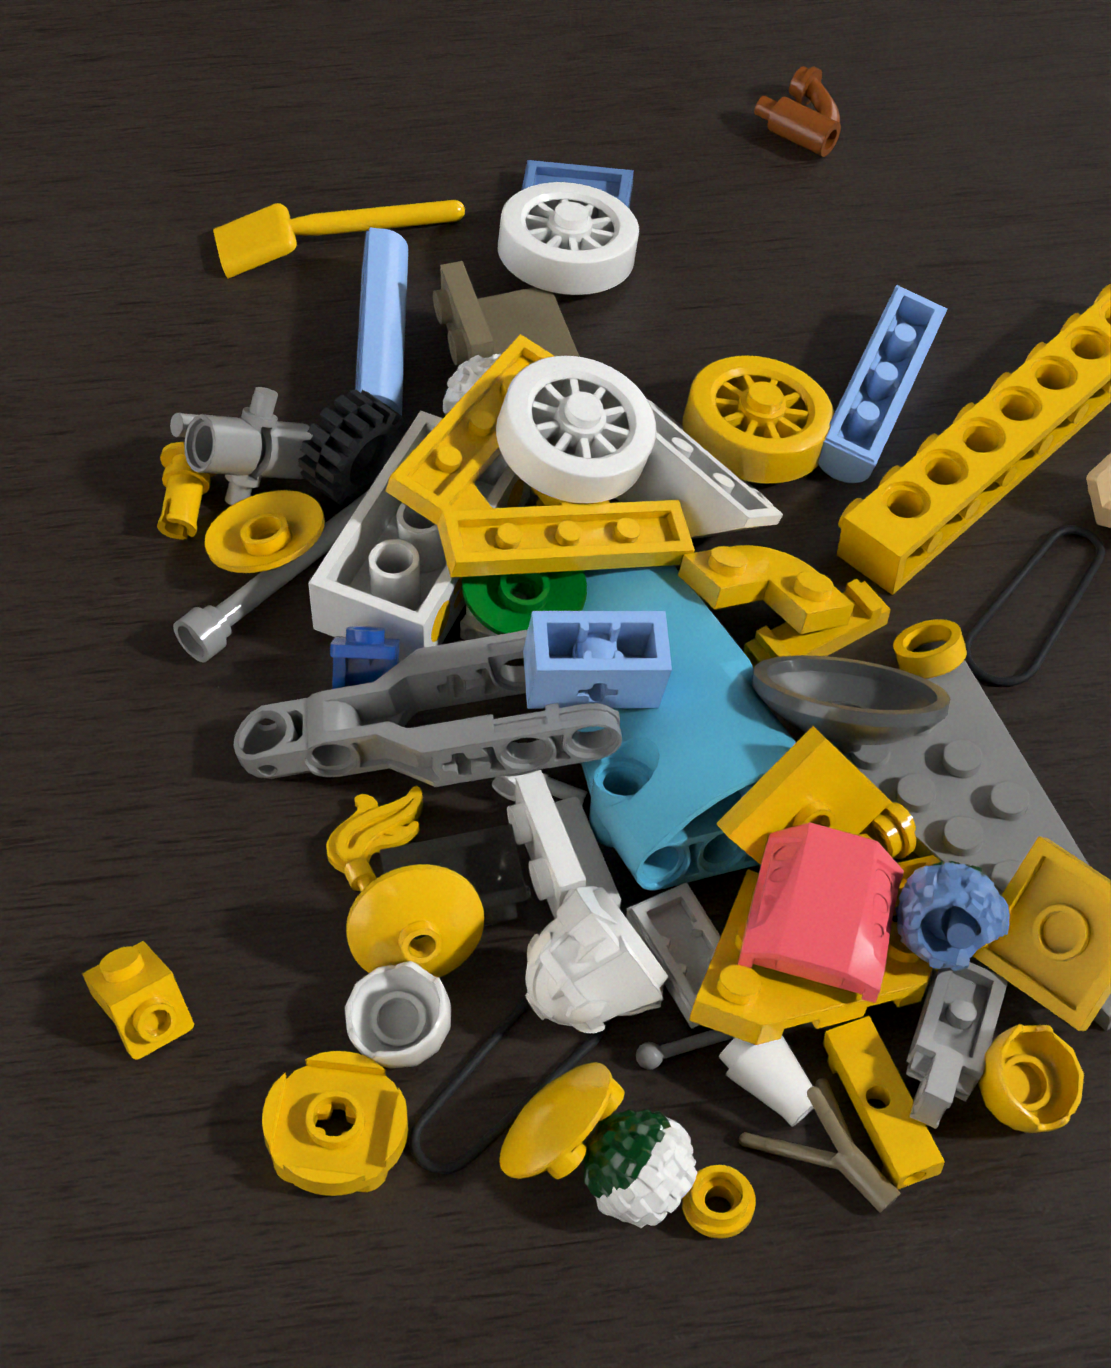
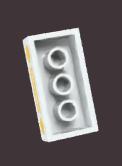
[308,410,530,662]

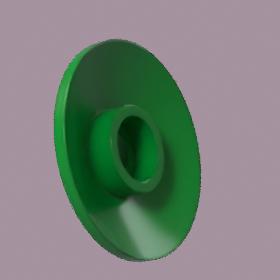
[462,570,587,635]

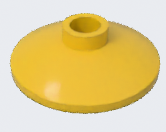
[204,490,325,573]
[346,864,484,978]

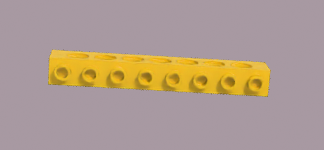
[837,284,1111,595]

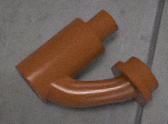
[754,66,841,157]

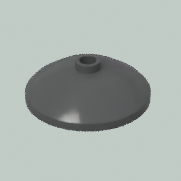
[752,655,950,753]

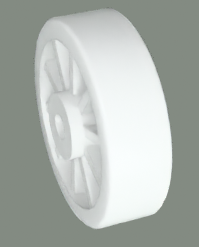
[498,182,639,295]
[496,356,656,503]

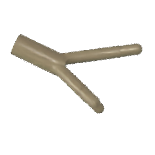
[739,1078,901,1214]

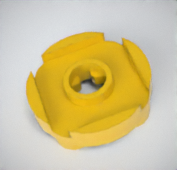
[262,1051,408,1196]

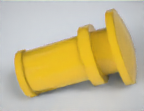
[157,442,216,540]

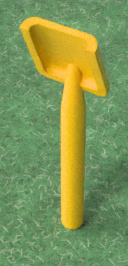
[213,200,465,279]

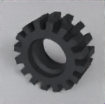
[298,390,409,507]

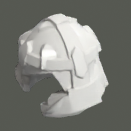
[525,886,669,1033]

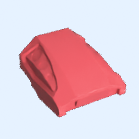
[738,822,904,1003]

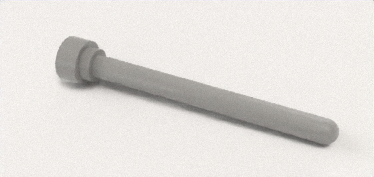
[173,490,368,662]

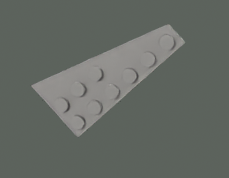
[841,660,1111,1031]

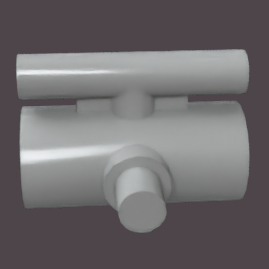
[170,387,313,505]

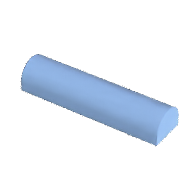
[355,227,409,416]
[818,285,947,483]

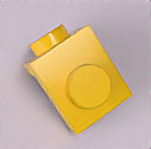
[82,941,194,1060]

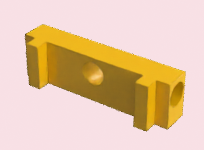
[744,578,890,668]
[823,1016,945,1189]

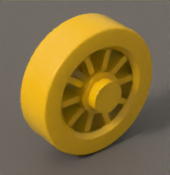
[683,356,834,483]

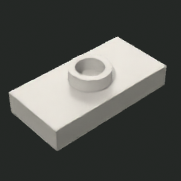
[626,882,721,1029]

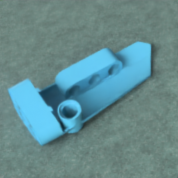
[577,565,796,890]

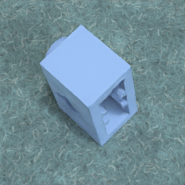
[523,611,672,709]

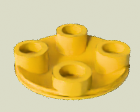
[500,1063,625,1179]

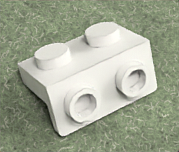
[507,770,621,919]

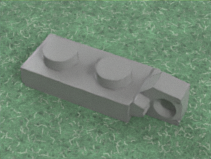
[906,962,1008,1129]

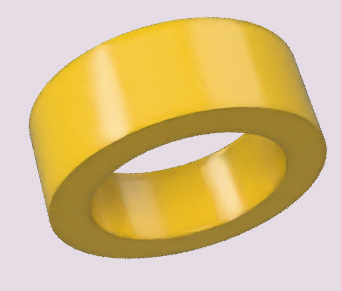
[893,619,967,679]

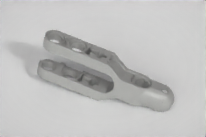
[233,630,622,787]

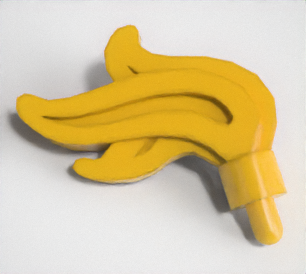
[326,786,423,891]

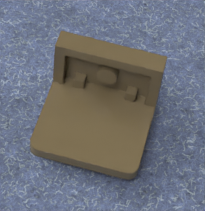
[433,261,579,365]

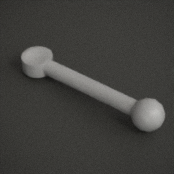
[636,1030,735,1070]

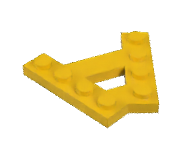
[385,334,695,577]

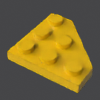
[689,869,932,1045]

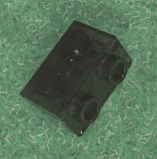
[379,824,532,940]

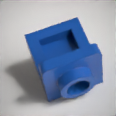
[330,626,400,689]

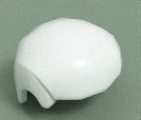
[344,961,451,1069]

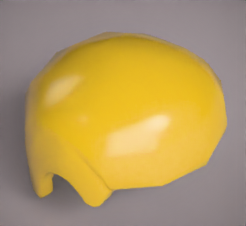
[978,1024,1084,1133]

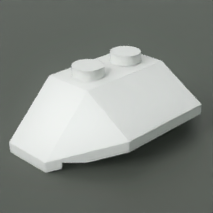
[615,399,783,539]

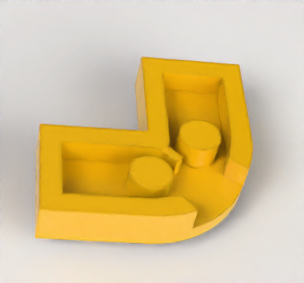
[678,545,855,634]

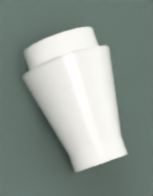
[719,1036,814,1127]

